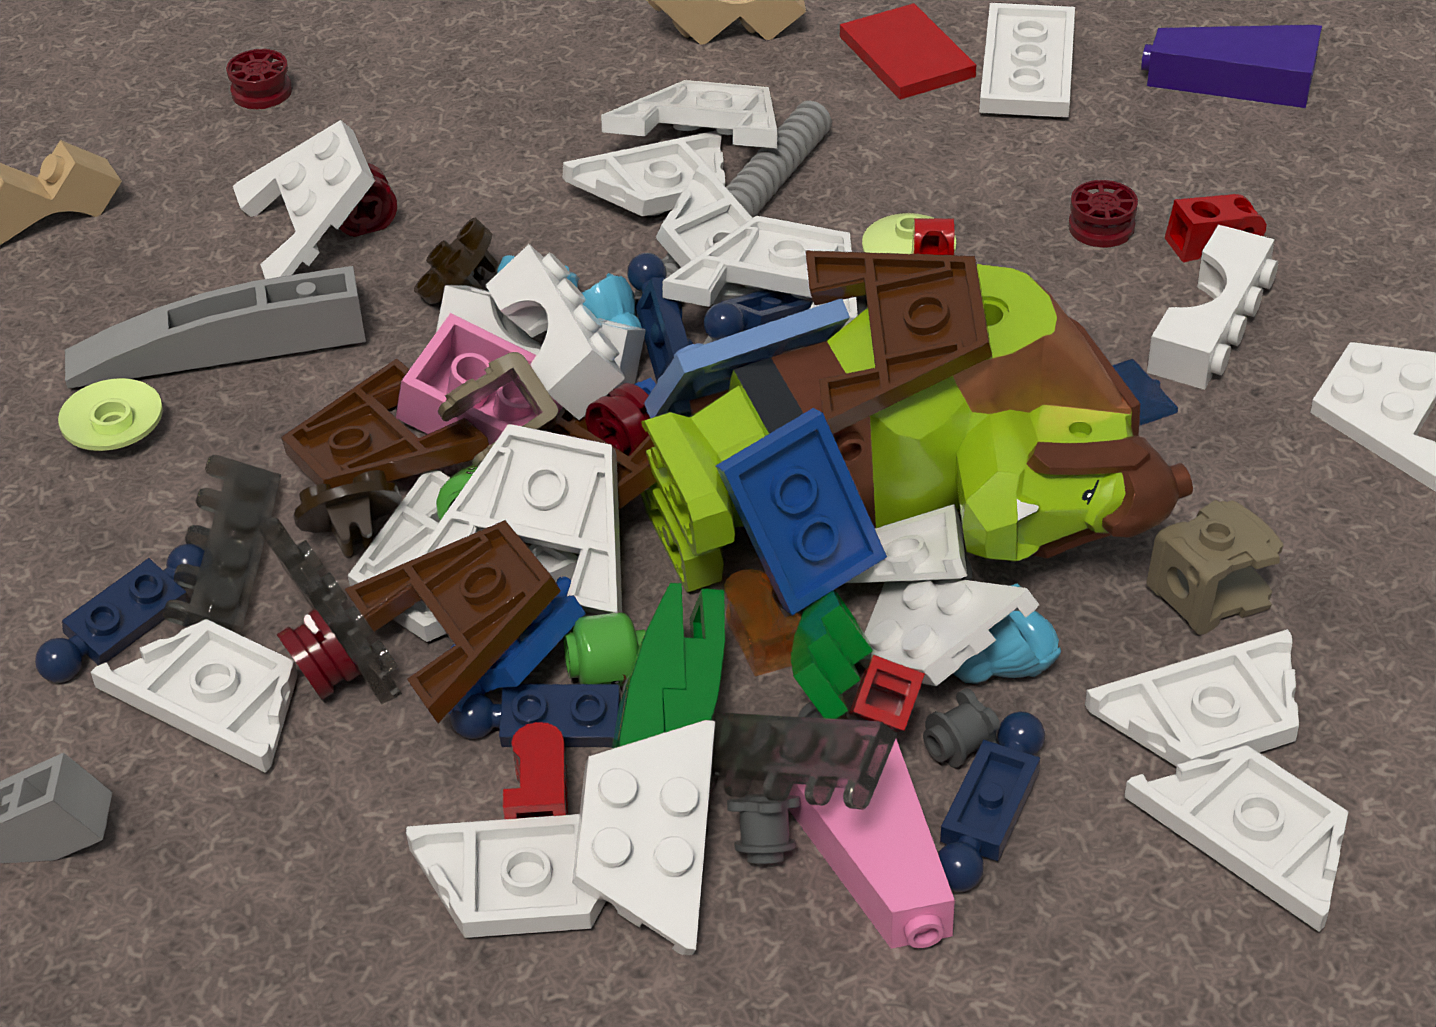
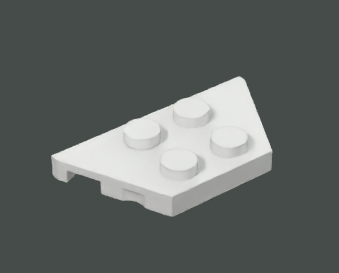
[562,131,725,216]
[656,163,766,305]
[859,579,1040,686]
[91,619,297,773]
[1085,629,1299,767]
[572,720,715,955]
[1125,745,1348,932]
[406,814,606,938]

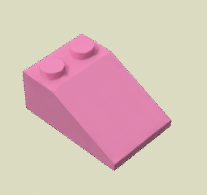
[396,313,563,445]

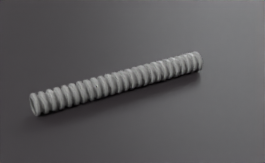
[634,100,832,319]

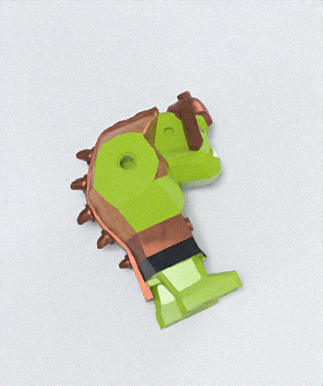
[641,264,1193,592]

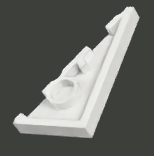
[846,504,967,583]

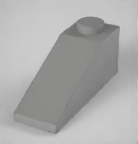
[0,752,112,863]

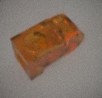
[724,569,801,677]

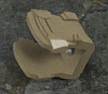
[438,352,558,467]
[1147,499,1283,635]

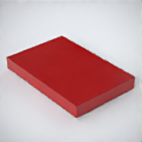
[840,3,977,100]

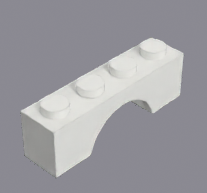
[1147,224,1278,390]
[486,244,625,420]
[436,285,646,389]

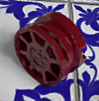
[226,49,292,109]
[339,163,398,237]
[1068,180,1138,248]
[585,383,650,456]
[276,609,361,701]

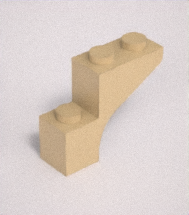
[647,0,806,45]
[0,140,122,245]

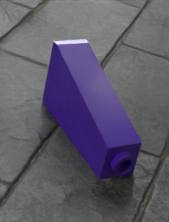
[1141,25,1322,108]

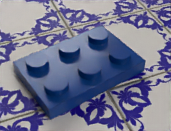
[716,408,887,615]

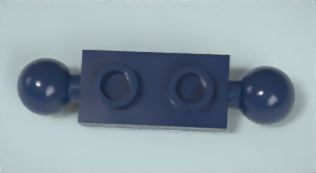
[627,253,693,381]
[704,289,813,341]
[35,544,211,683]
[450,684,621,747]
[938,711,1045,892]

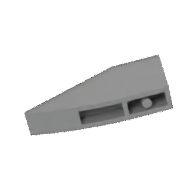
[65,266,366,388]

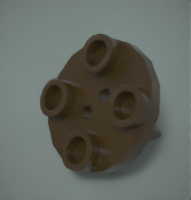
[414,217,498,304]
[293,470,402,558]

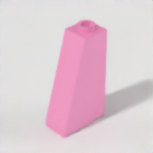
[775,728,955,949]

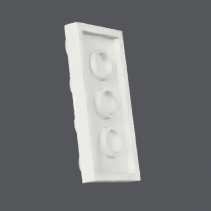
[979,3,1075,117]

